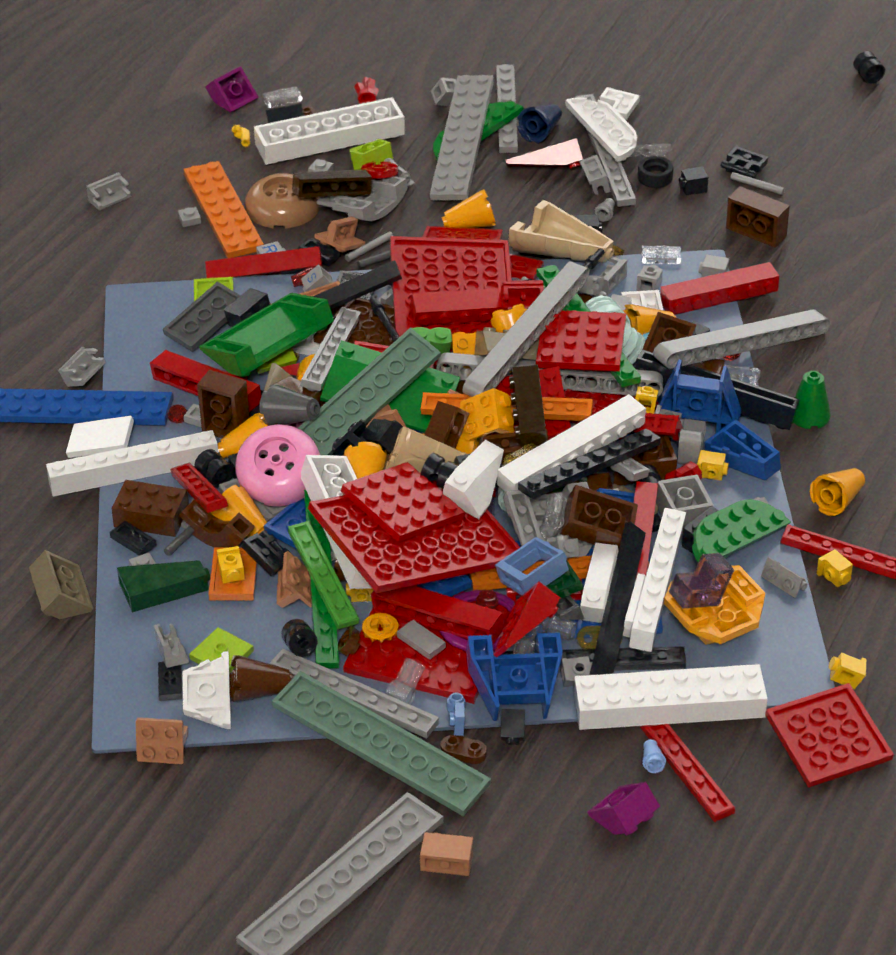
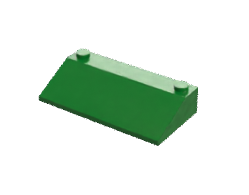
[199,293,334,377]
[320,340,460,433]

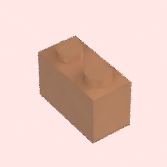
[420,832,473,876]

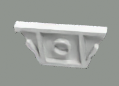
[183,651,231,730]

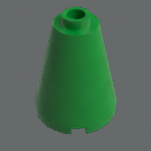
[793,371,831,429]

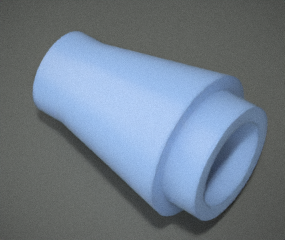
[643,739,666,773]

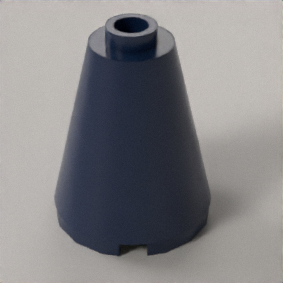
[517,104,562,143]

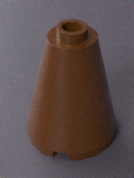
[229,655,294,702]

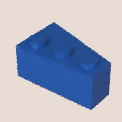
[704,419,781,480]

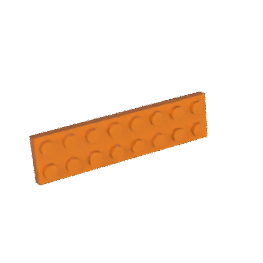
[184,161,264,258]

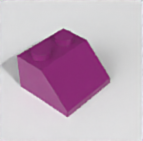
[205,66,258,112]
[587,782,660,835]

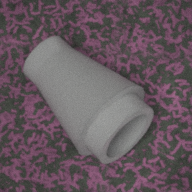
[595,198,615,222]

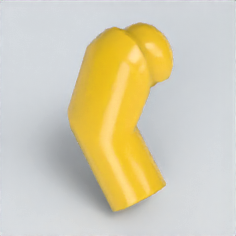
[232,125,250,147]

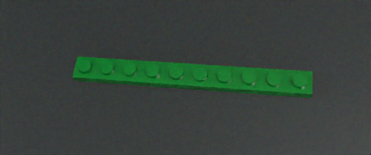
[536,265,641,387]
[304,490,339,669]

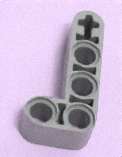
[678,418,707,464]

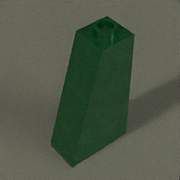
[117,560,210,613]

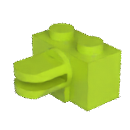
[349,139,393,170]

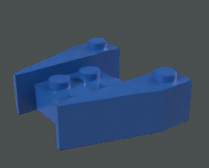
[656,360,741,433]
[466,633,563,721]

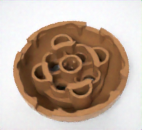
[245,173,320,229]

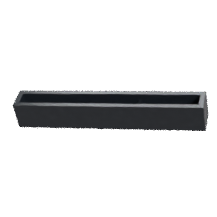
[634,350,800,430]

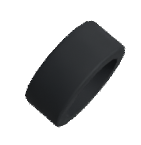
[638,156,673,188]

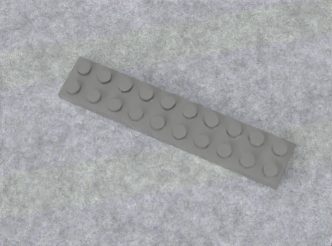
[430,75,494,200]
[236,792,443,955]

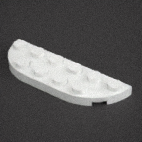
[565,97,637,162]

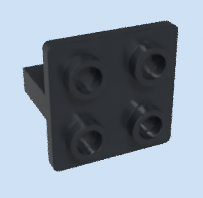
[332,419,367,456]

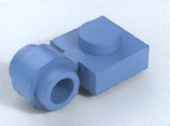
[446,693,466,736]

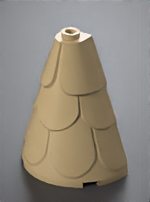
[509,200,614,262]
[384,427,466,473]

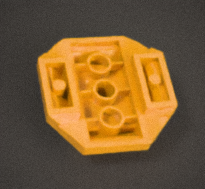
[664,565,765,645]

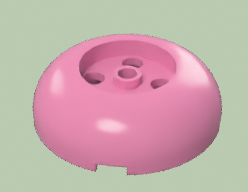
[235,424,320,506]

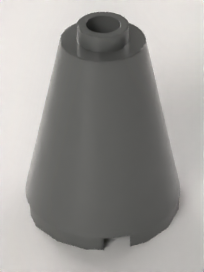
[260,385,320,426]

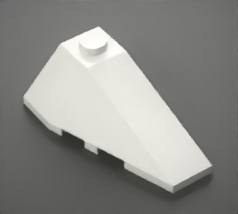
[443,440,504,519]
[580,543,619,623]

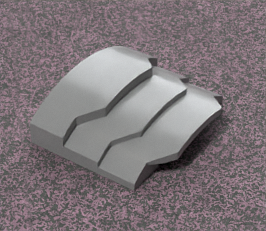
[317,176,408,221]
[503,482,593,561]

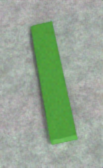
[288,521,359,629]

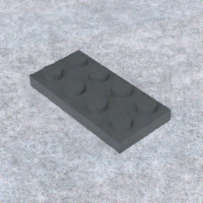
[163,281,241,352]

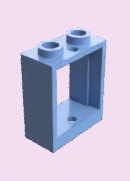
[495,537,569,595]

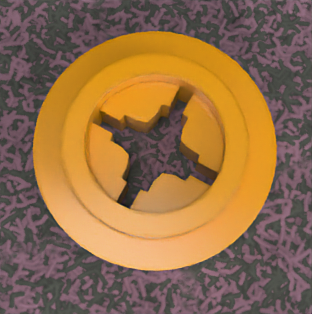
[362,613,399,643]

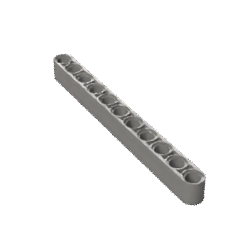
[463,261,589,397]
[653,309,831,369]
[436,353,663,397]

